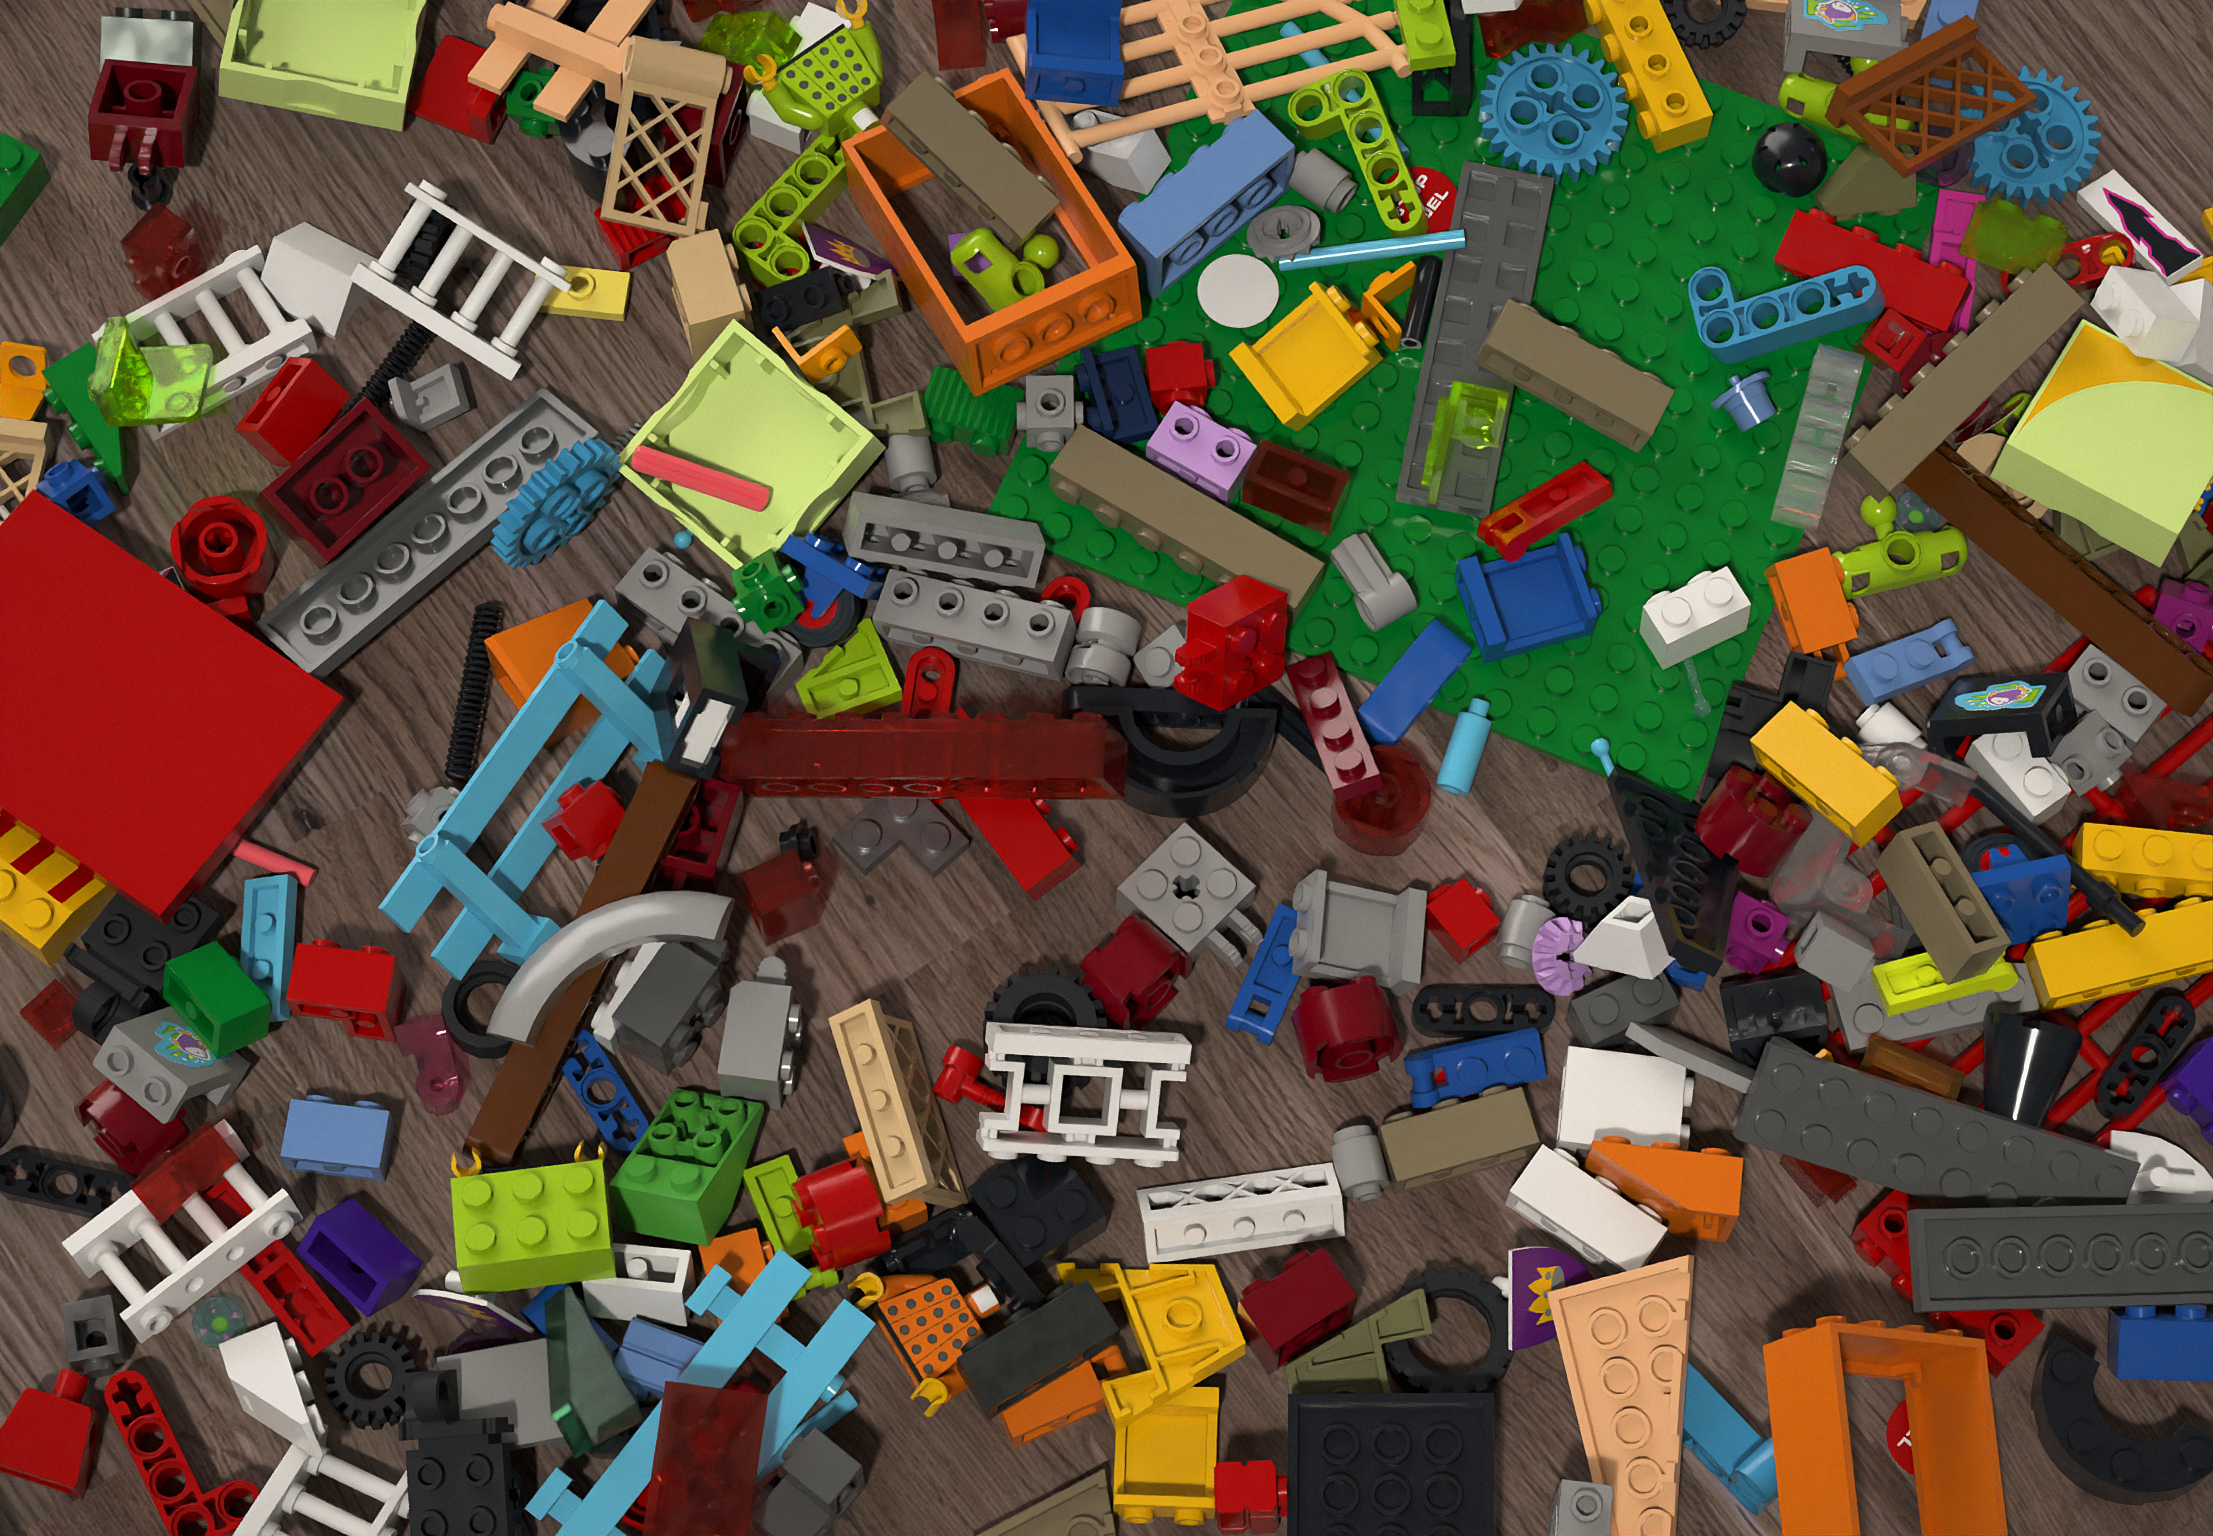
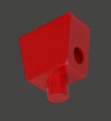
[0,1369,101,1499]

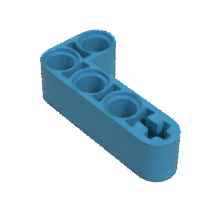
[1688,265,1886,364]
[1682,1361,1778,1516]

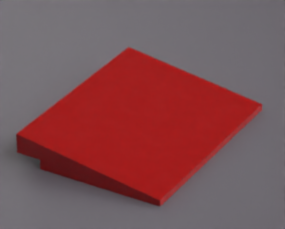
[0,489,345,926]

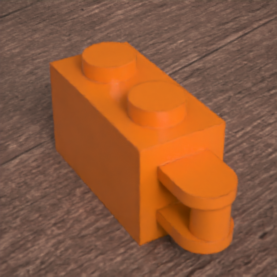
[1764,547,1860,682]
[998,1345,1132,1449]

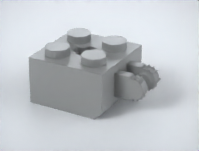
[1116,822,1264,968]
[717,955,803,1110]

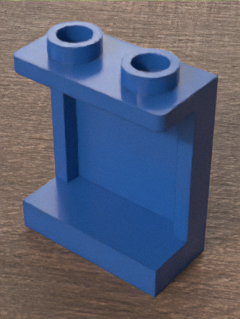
[1025,0,1124,107]
[1454,533,1602,664]

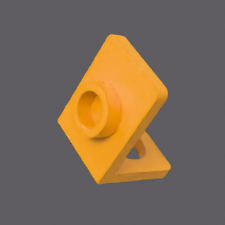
[1361,261,1417,352]
[771,324,862,386]
[0,341,48,421]

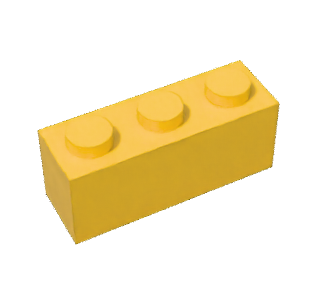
[1750,701,1903,848]

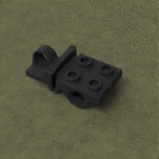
[1699,651,1837,805]
[63,893,222,1046]
[398,1369,524,1536]

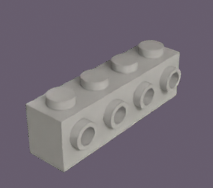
[842,491,1046,588]
[614,546,804,712]
[872,569,1077,682]

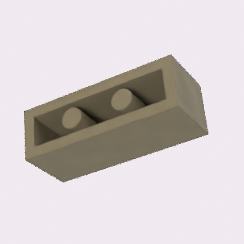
[1874,821,2011,985]
[1377,1086,1540,1195]

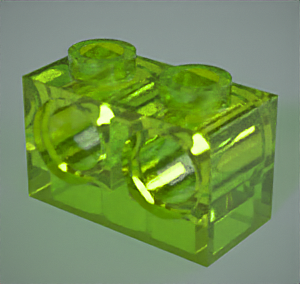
[696,10,803,86]

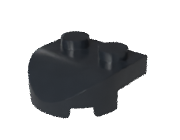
[1719,969,1828,1070]

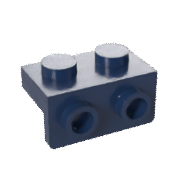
[1073,346,1158,446]

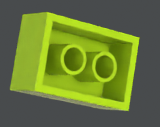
[450,1159,616,1296]

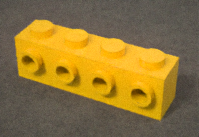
[1583,0,1713,154]
[2071,822,2213,902]
[2023,897,2213,1013]

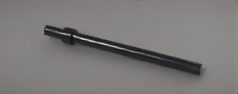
[1927,746,2146,937]

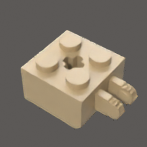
[666,217,755,364]

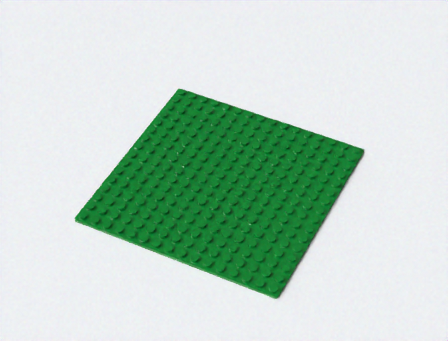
[987,0,1950,803]

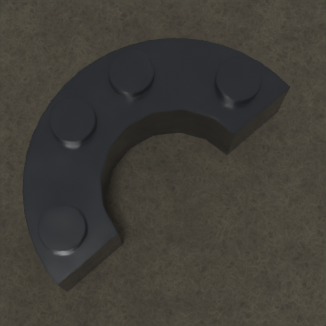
[558,39,684,212]
[1082,706,1277,818]
[2031,1335,2213,1506]

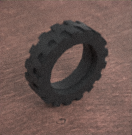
[1381,1267,1515,1393]

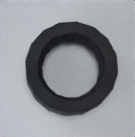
[441,960,518,1059]

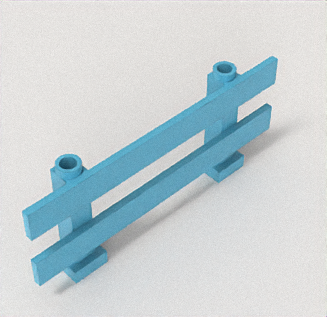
[378,600,666,981]
[525,1249,876,1536]

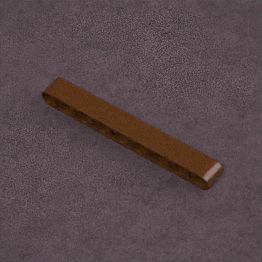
[1902,441,2213,717]
[462,759,701,1168]

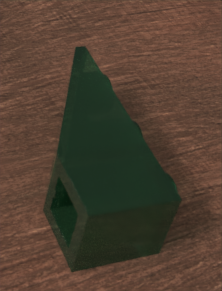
[544,1285,644,1459]

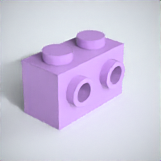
[1145,400,1257,508]

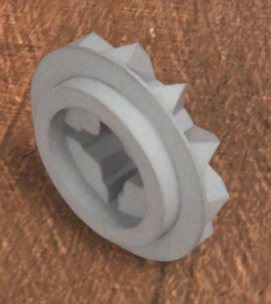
[1247,205,1322,264]

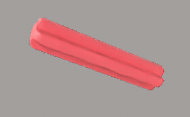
[631,445,770,512]

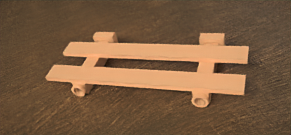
[468,0,656,123]

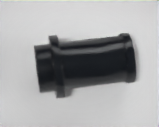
[128,162,169,212]

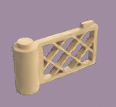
[600,35,732,238]

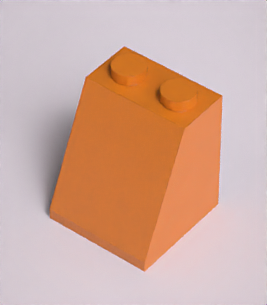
[484,598,640,750]

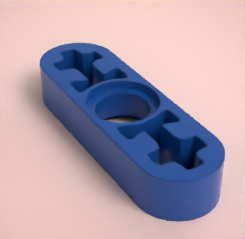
[559,1029,649,1157]

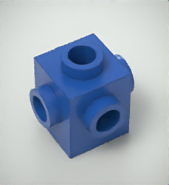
[35,459,116,528]

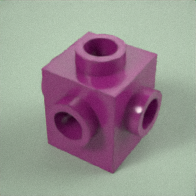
[2151,578,2213,654]
[1724,891,1791,976]

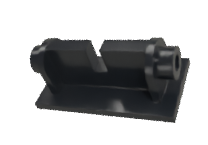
[753,265,853,337]
[877,1203,974,1275]

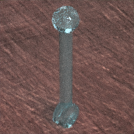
[1683,656,1712,717]

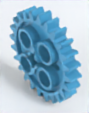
[1478,41,1629,185]
[1949,66,2101,209]
[490,437,622,569]

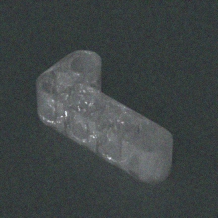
[1770,343,1865,533]

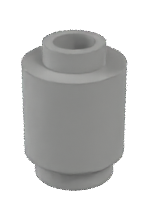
[1288,148,1358,215]
[883,435,937,496]
[1496,895,1556,971]
[1330,1125,1389,1203]

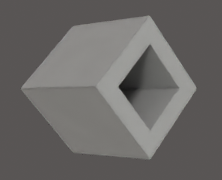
[1793,910,1875,994]

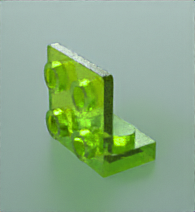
[1421,380,1509,505]

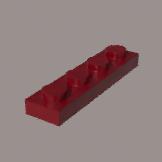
[1284,652,1383,803]

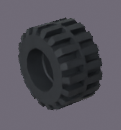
[983,966,1107,1099]

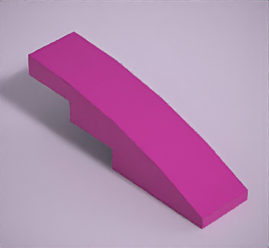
[1918,188,1986,338]

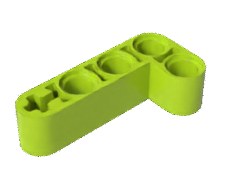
[1288,68,1429,238]
[732,126,855,288]

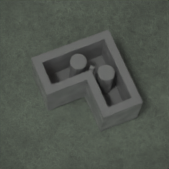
[751,1427,865,1536]

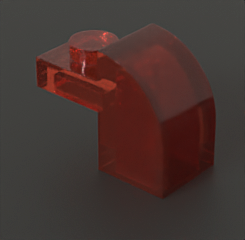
[1477,0,1588,59]

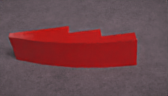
[201,1178,352,1359]

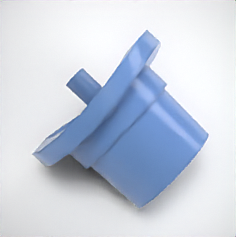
[1710,371,1777,433]

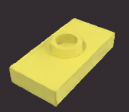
[535,265,631,322]

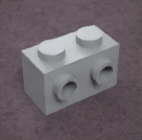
[2068,644,2168,752]

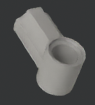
[1330,532,1417,632]

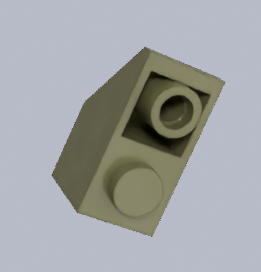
[1814,142,1917,221]

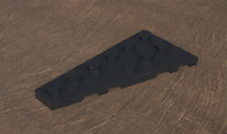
[1606,766,1739,977]

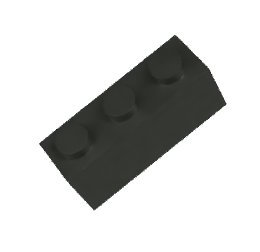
[957,1279,1120,1420]

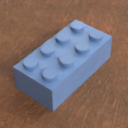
[1117,109,1295,300]

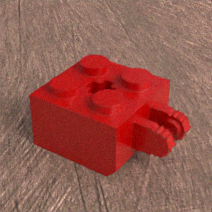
[1173,574,1288,712]

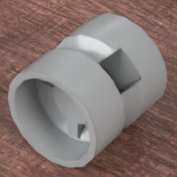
[1065,607,1142,688]

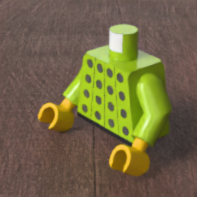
[743,0,884,137]

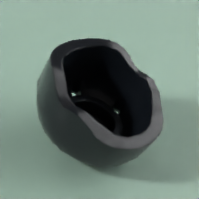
[1752,122,1828,198]

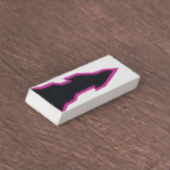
[2076,169,2203,286]

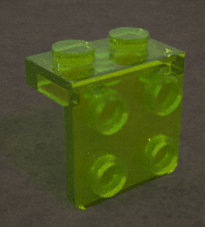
[1958,197,2075,276]
[87,316,214,427]

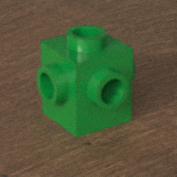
[505,68,561,139]
[730,548,805,635]

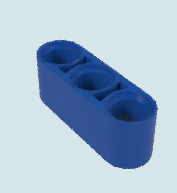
[1355,619,1473,757]

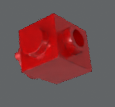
[1144,341,1215,416]
[541,780,626,862]

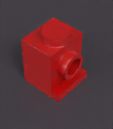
[1852,307,1927,373]

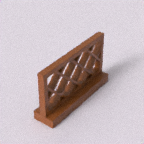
[1824,15,2038,179]

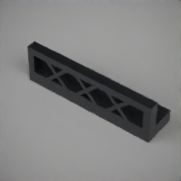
[1411,0,1470,117]

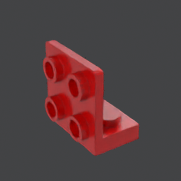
[407,35,529,145]

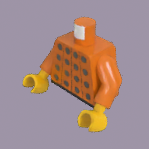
[847,1272,1001,1417]

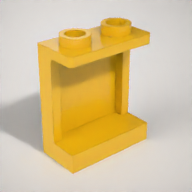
[1229,281,1384,432]
[1113,1387,1219,1526]

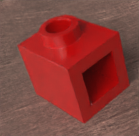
[1425,878,1501,965]

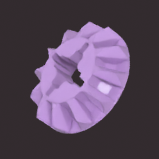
[1532,917,1593,996]

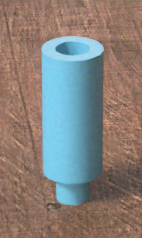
[1435,698,1492,797]

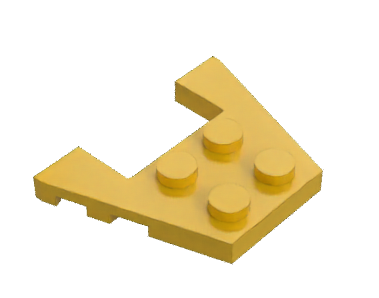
[1056,1263,1246,1431]

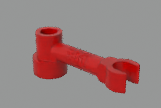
[931,1045,1049,1133]

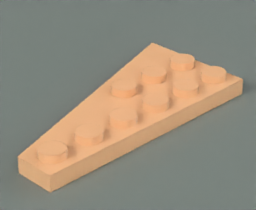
[1547,1255,1694,1536]

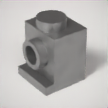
[61,1295,126,1378]

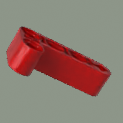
[104,1370,260,1536]

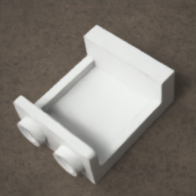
[1555,1046,1694,1157]

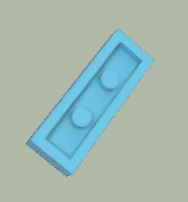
[240,874,298,1022]

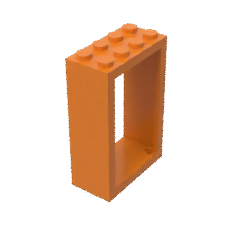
[841,67,1142,397]
[1763,1316,2008,1536]

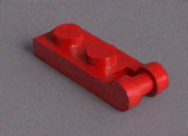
[1477,461,1613,562]

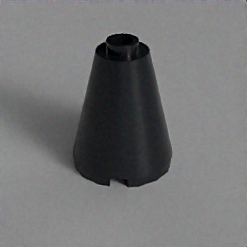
[1984,1012,2083,1128]

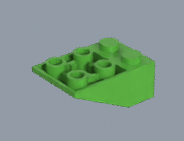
[608,1088,764,1247]

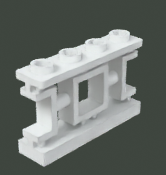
[976,1022,1192,1167]

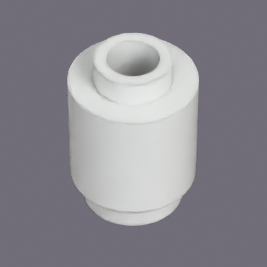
[1856,702,1928,773]

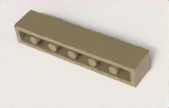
[1839,262,2086,503]
[1049,424,1325,626]

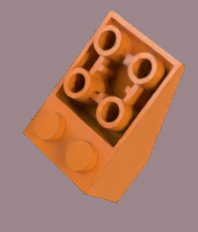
[1582,1136,1743,1243]

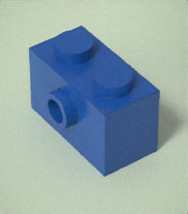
[2107,1304,2213,1382]

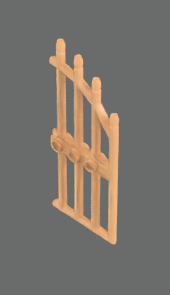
[1006,0,1413,165]

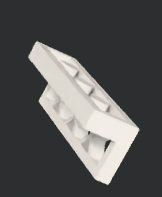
[1136,1162,1345,1264]

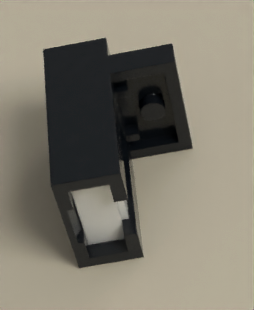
[650,616,781,781]

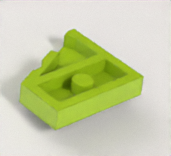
[795,617,903,732]

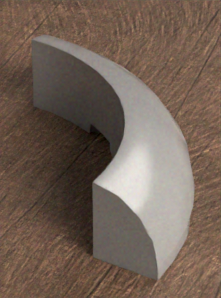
[486,891,735,1048]

